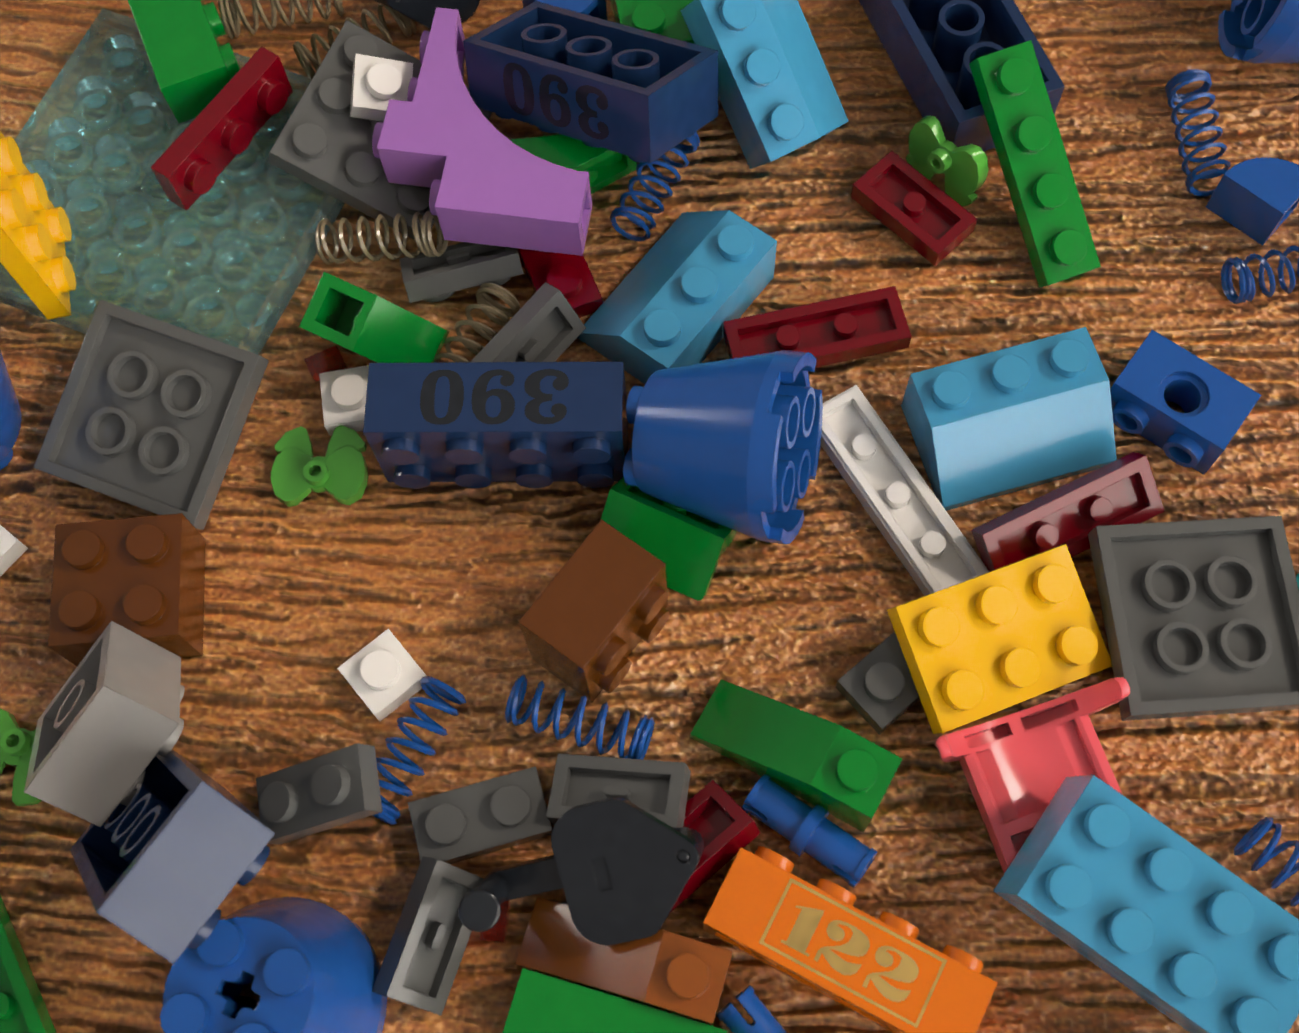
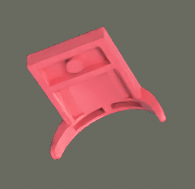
[936,677,1130,873]

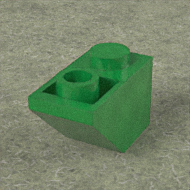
[299,272,449,363]

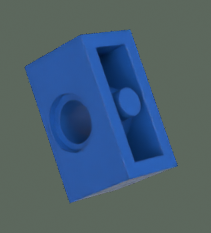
[1110,330,1262,475]

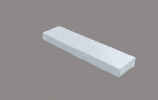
[821,385,989,596]

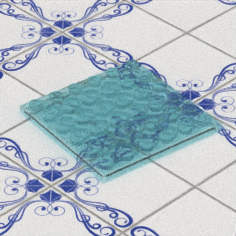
[0,8,345,355]

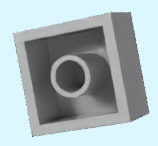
[24,621,185,827]

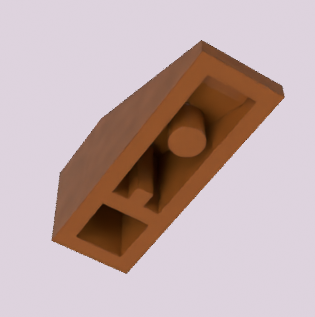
[515,897,733,1026]

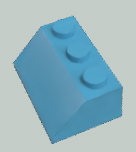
[681,0,849,169]
[578,210,777,384]
[901,327,1117,511]

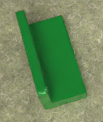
[600,477,737,601]

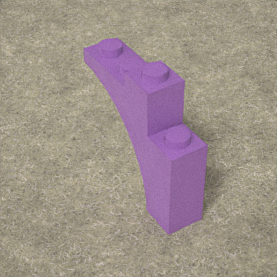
[372,7,593,256]

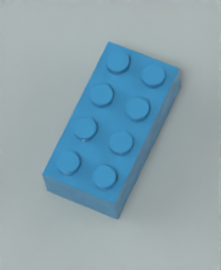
[993,775,1299,1033]

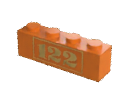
[703,846,998,1033]

